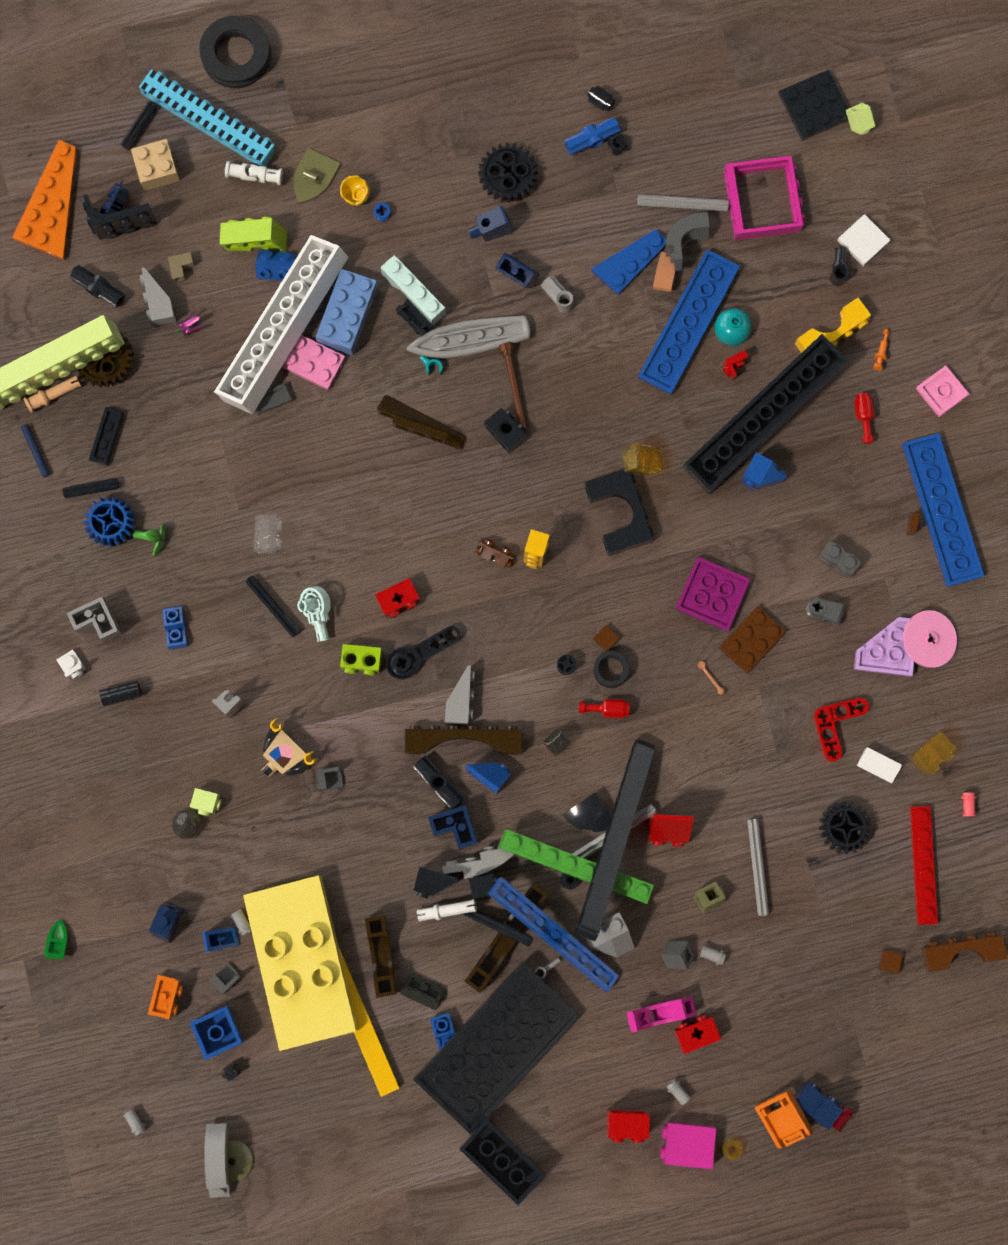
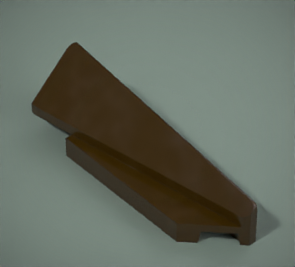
[377,395,466,450]

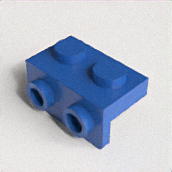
[255,250,296,281]

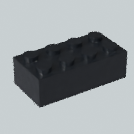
[459,1118,546,1206]

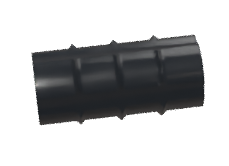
[99,680,142,707]

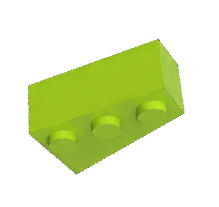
[220,217,287,252]

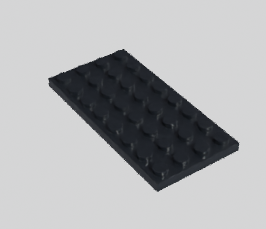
[413,961,580,1135]

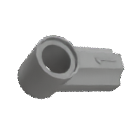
[541,276,573,313]

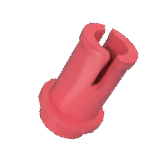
[961,793,977,816]

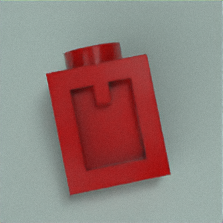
[722,350,749,381]

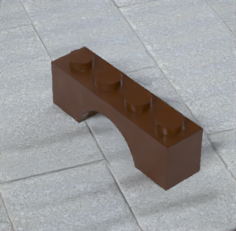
[922,932,1008,972]

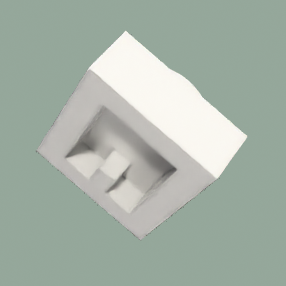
[57,649,86,680]

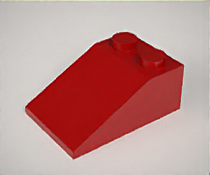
[648,814,694,847]

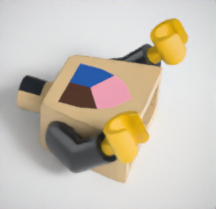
[261,718,319,778]

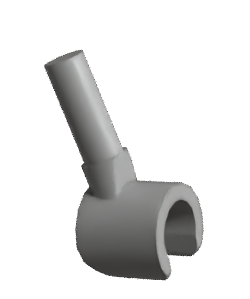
[535,958,561,979]

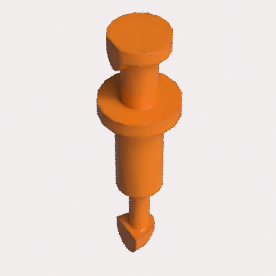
[873,329,889,371]

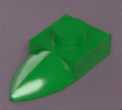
[44,920,67,960]

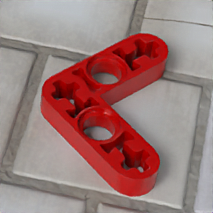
[813,698,869,762]

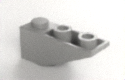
[140,267,176,327]
[445,665,475,725]

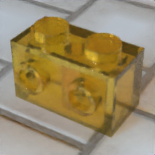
[622,443,664,476]
[909,731,957,776]

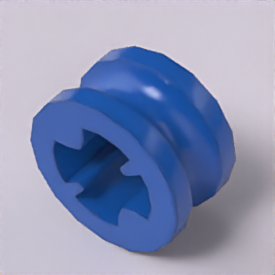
[374,203,391,222]

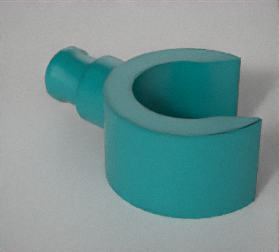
[419,356,443,376]

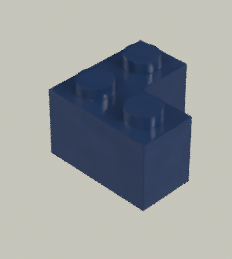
[428,805,477,850]
[794,1082,843,1130]

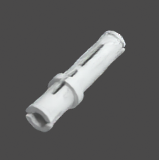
[417,899,477,922]

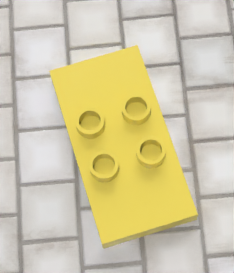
[243,875,358,1051]

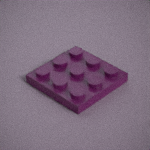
[675,557,750,632]

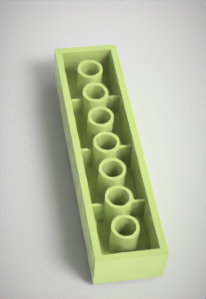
[0,315,125,410]

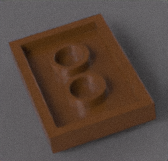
[718,606,786,674]

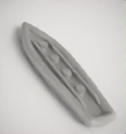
[406,315,531,358]

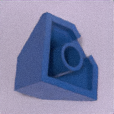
[741,452,787,489]

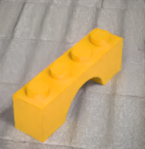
[795,298,871,353]

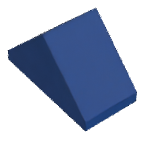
[202,927,239,952]

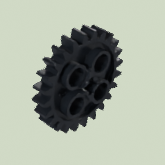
[478,143,538,203]

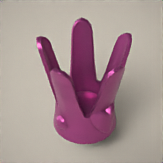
[176,311,204,336]

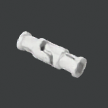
[225,161,283,185]

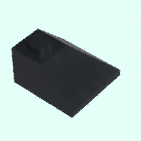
[414,867,458,899]

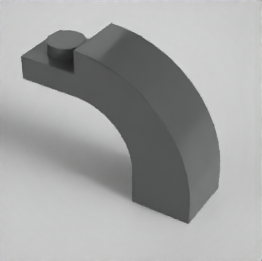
[666,212,709,271]

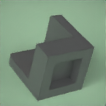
[316,767,343,791]
[661,941,695,970]
[209,963,242,994]

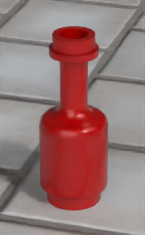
[854,393,875,444]
[579,699,630,719]

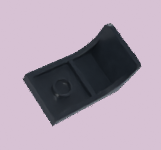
[81,193,156,240]

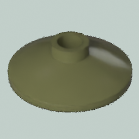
[227,1140,253,1181]

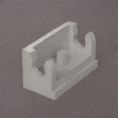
[212,690,245,719]

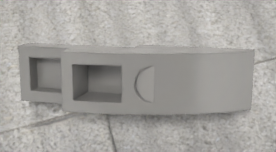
[442,846,514,879]

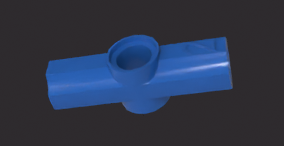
[564,117,621,156]

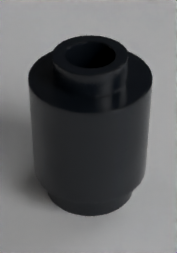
[587,86,615,112]

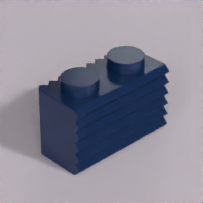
[495,253,540,289]

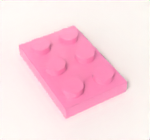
[281,335,345,390]

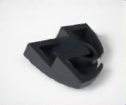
[563,793,611,832]

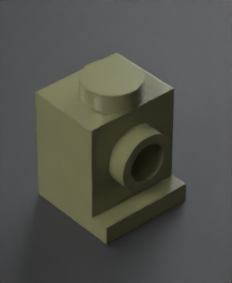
[694,881,726,915]

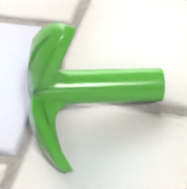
[133,524,166,556]

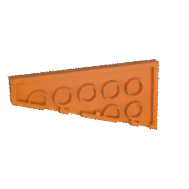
[12,140,77,260]

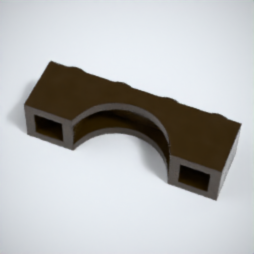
[365,915,397,998]

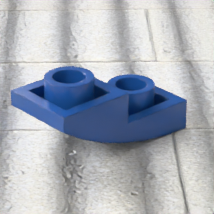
[163,606,188,650]
[430,1013,455,1050]

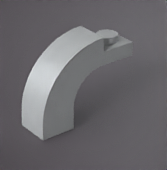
[205,1123,230,1198]

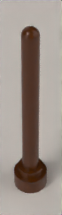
[499,342,527,430]

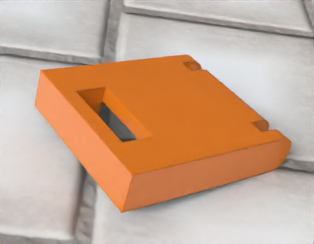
[755,1089,813,1149]

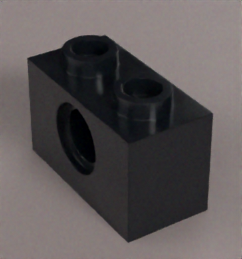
[484,408,526,454]
[469,874,497,899]

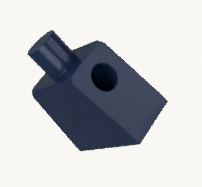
[468,205,514,242]
[149,901,185,943]

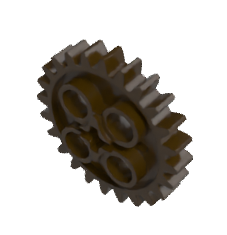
[75,332,135,388]

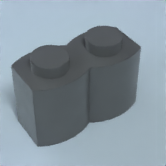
[818,541,861,578]

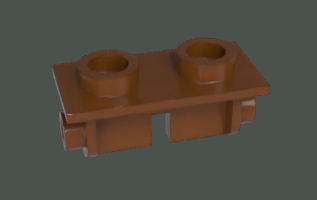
[475,538,516,568]

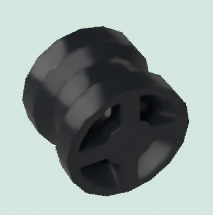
[557,654,576,675]

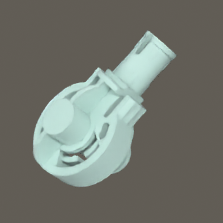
[297,586,330,642]

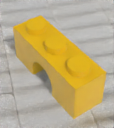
[523,529,550,569]

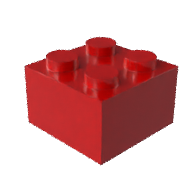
[606,1110,650,1143]

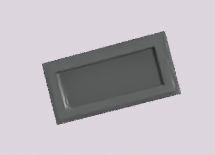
[255,383,292,415]

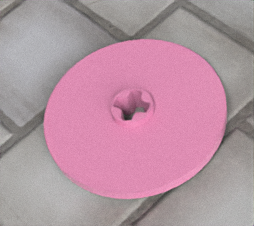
[903,610,957,668]

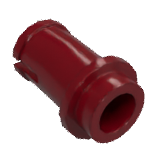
[832,1105,854,1132]

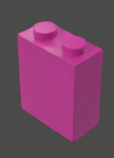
[660,1122,716,1169]

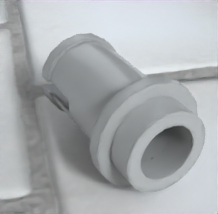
[231,910,252,936]
[700,945,726,965]
[666,1079,691,1105]
[123,1109,146,1136]

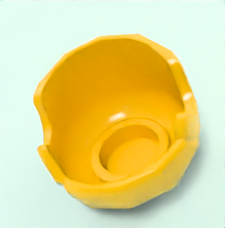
[340,176,370,206]

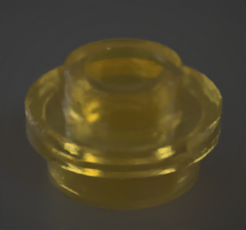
[722,1139,743,1160]

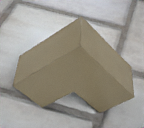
[168,252,194,283]

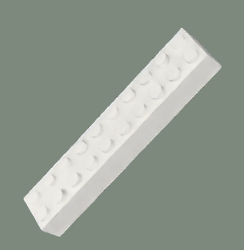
[214,235,349,414]

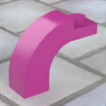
[627,996,697,1032]

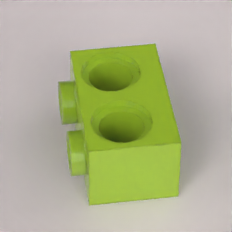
[340,644,382,676]

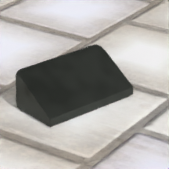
[400,972,446,1010]

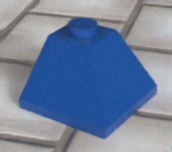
[465,763,511,795]

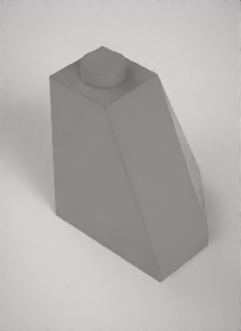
[586,913,635,958]

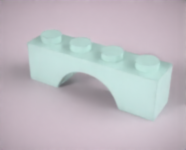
[381,255,446,327]

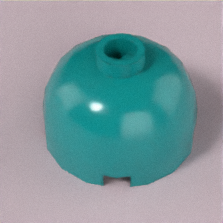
[714,308,752,347]

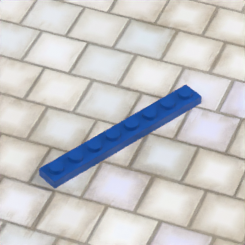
[488,877,619,992]

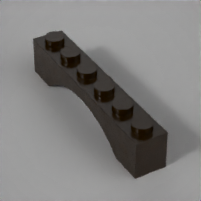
[405,726,522,755]
[464,883,549,993]

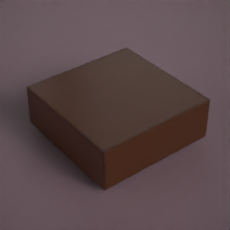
[906,512,920,536]
[593,625,620,652]
[879,950,903,974]

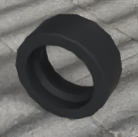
[593,651,630,688]

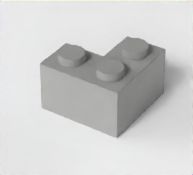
[67,597,122,643]

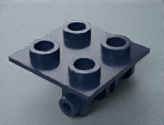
[99,180,129,214]

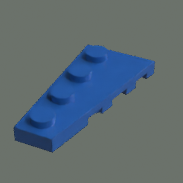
[591,230,666,295]

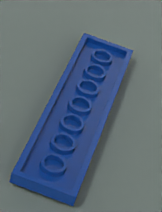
[638,249,740,395]
[902,433,984,588]

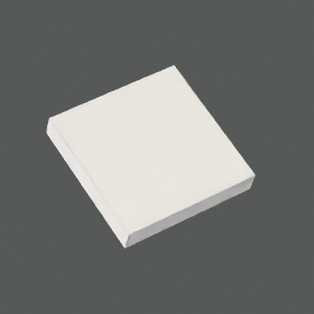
[837,214,890,266]

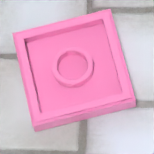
[916,366,969,417]

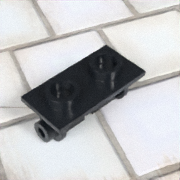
[396,299,433,336]

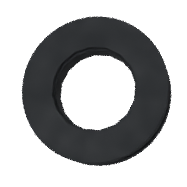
[199,16,271,88]

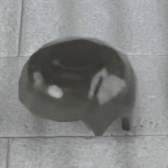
[172,810,204,839]

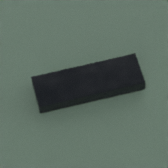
[89,407,125,466]

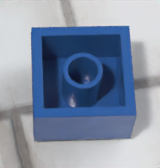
[190,1005,245,1060]

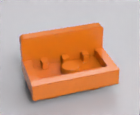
[148,975,183,1020]

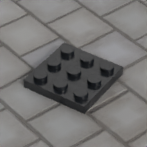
[778,69,849,141]

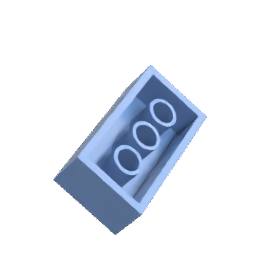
[316,269,378,356]

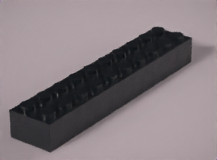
[683,334,849,494]

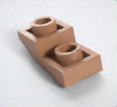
[653,252,676,292]

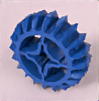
[83,496,136,547]

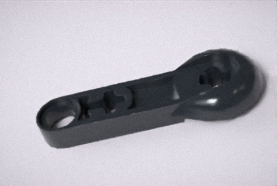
[386,626,460,680]

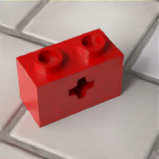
[375,578,420,618]
[674,1015,721,1054]

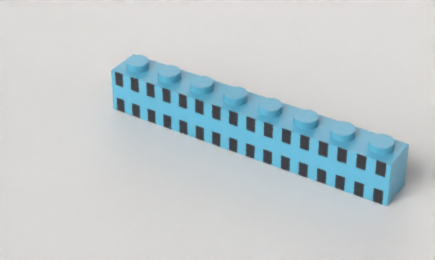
[139,69,276,166]

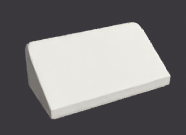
[857,748,902,783]

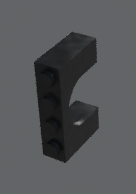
[584,468,654,556]

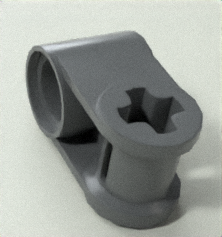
[806,598,845,626]

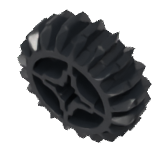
[818,801,872,854]

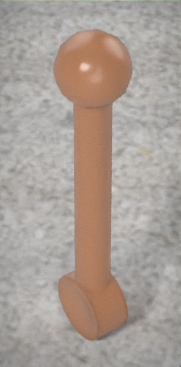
[698,661,725,695]

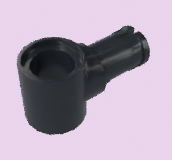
[830,247,849,286]

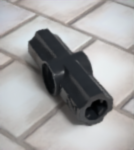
[70,264,126,308]
[413,755,464,810]

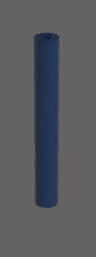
[21,424,50,478]

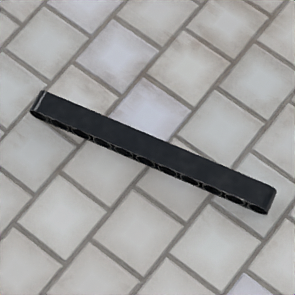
[575,738,655,941]

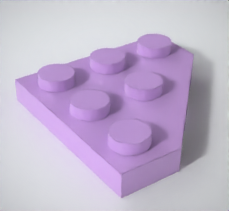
[854,617,914,677]

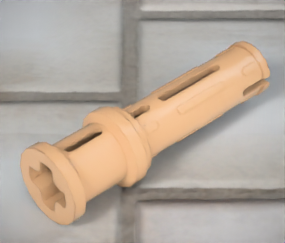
[23,375,81,413]

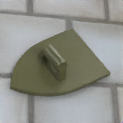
[294,148,341,203]

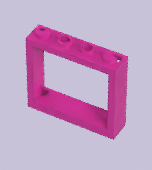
[724,156,805,241]

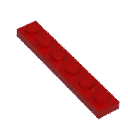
[909,806,938,925]

